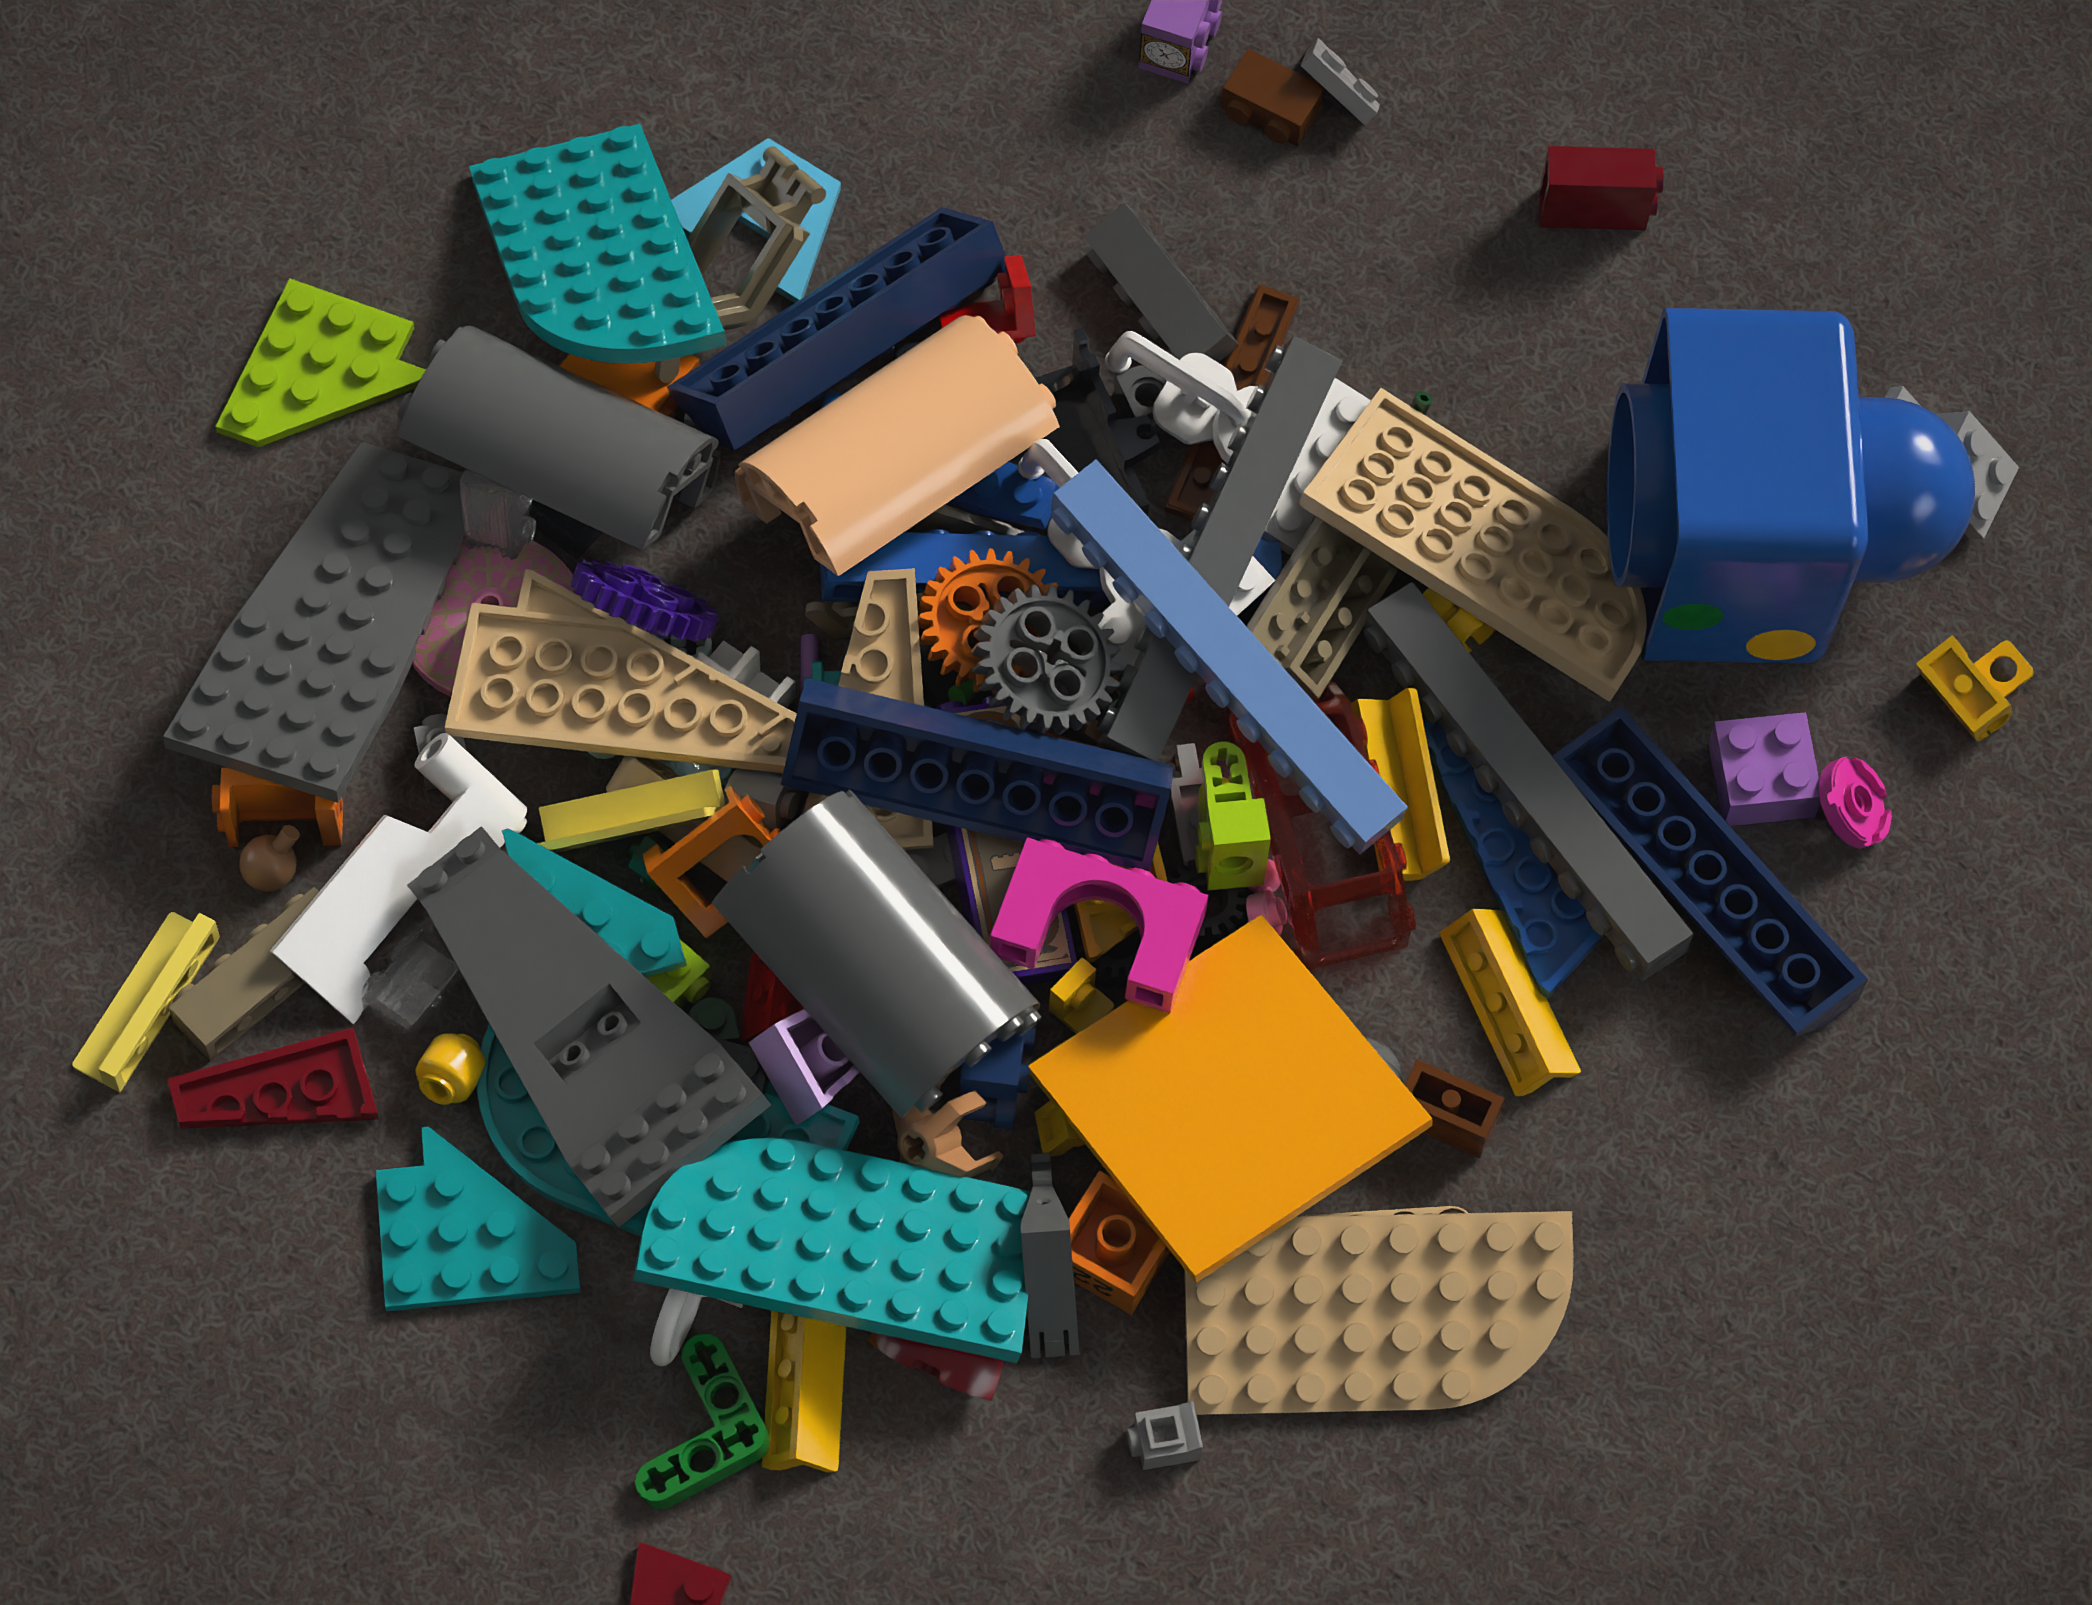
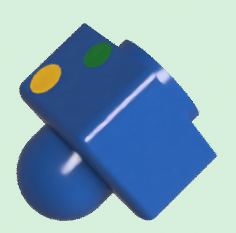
[1607,308,1975,664]

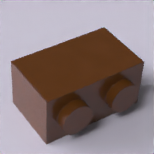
[1221,49,1325,146]
[1405,1059,1505,1158]

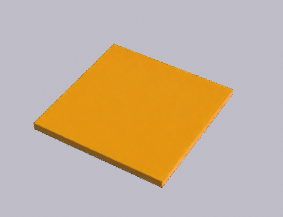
[1028,914,1432,1283]

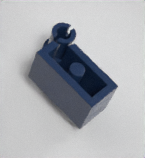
[959,1025,1036,1130]

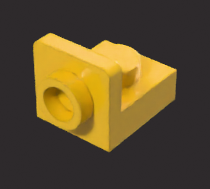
[1049,957,1114,1034]

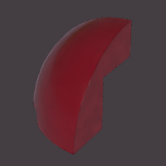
[868,1332,1003,1401]

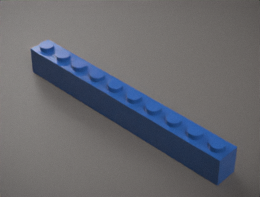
[820,529,1282,611]

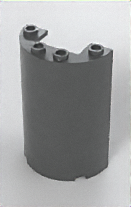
[397,326,721,550]
[712,790,1042,1119]

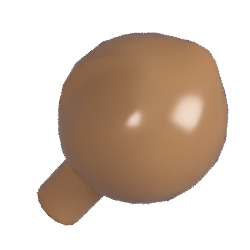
[239,825,300,892]

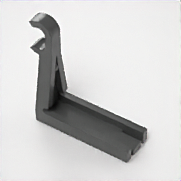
[1020,1153,1080,1359]

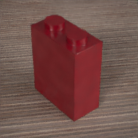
[1539,146,1664,230]

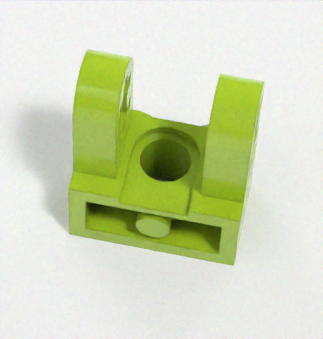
[1195,742,1271,890]

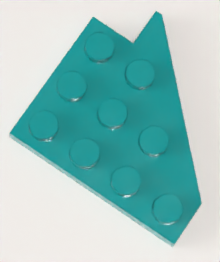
[502,828,687,977]
[376,1127,580,1311]

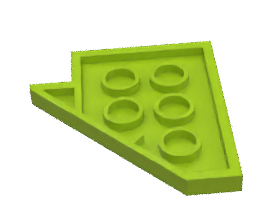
[216,278,426,447]

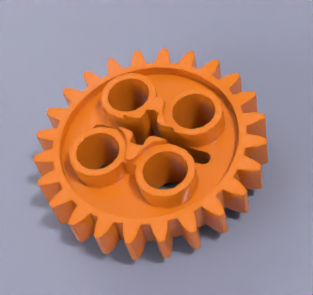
[918,548,1061,695]

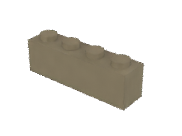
[169,887,319,1062]

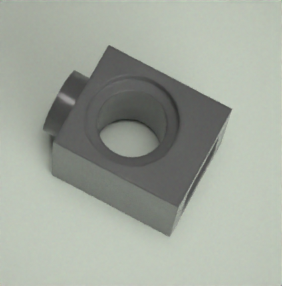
[1113,365,1167,437]

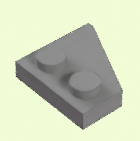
[1301,38,1380,126]

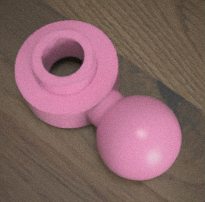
[1246,859,1287,935]

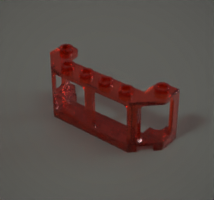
[1225,681,1416,970]

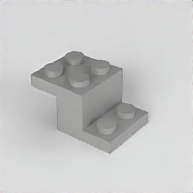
[1885,386,2019,540]

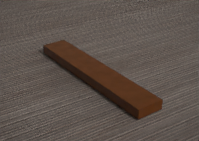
[1165,284,1300,521]

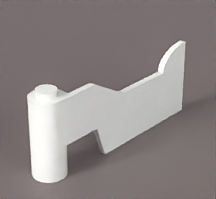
[270,733,527,1024]

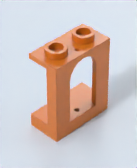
[642,786,781,939]

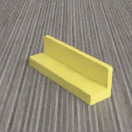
[537,770,725,853]
[72,912,220,1092]

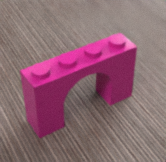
[990,838,1208,1013]

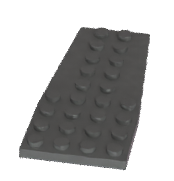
[163,443,487,802]

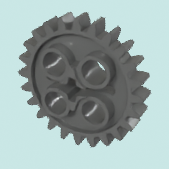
[971,584,1123,735]

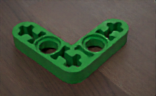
[635,1334,770,1509]

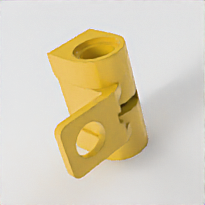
[1916,635,2034,742]

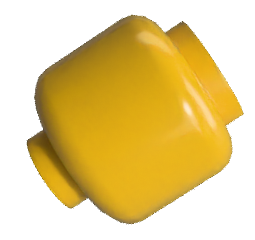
[415,1033,486,1105]

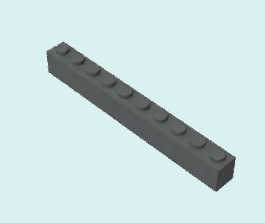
[1096,335,1343,762]
[1364,582,1693,982]

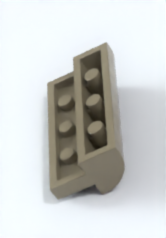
[1246,516,1399,700]

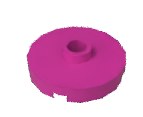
[1819,757,1892,849]

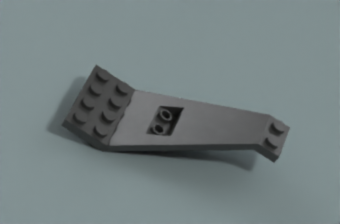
[407,826,771,1228]

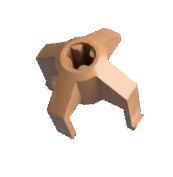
[892,1087,1003,1178]

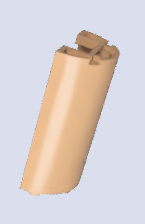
[735,315,1060,576]

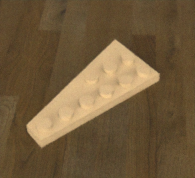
[803,568,934,850]

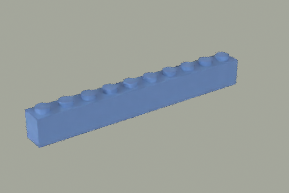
[1051,459,1408,855]

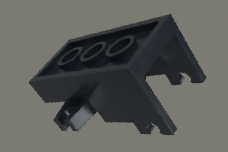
[1010,328,1160,518]

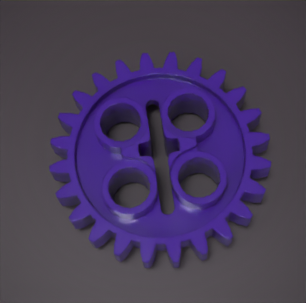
[570,559,719,642]

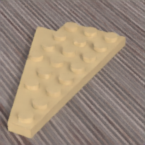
[445,569,797,773]

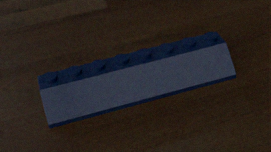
[667,207,1006,450]
[780,678,1174,872]
[1552,706,1868,1036]

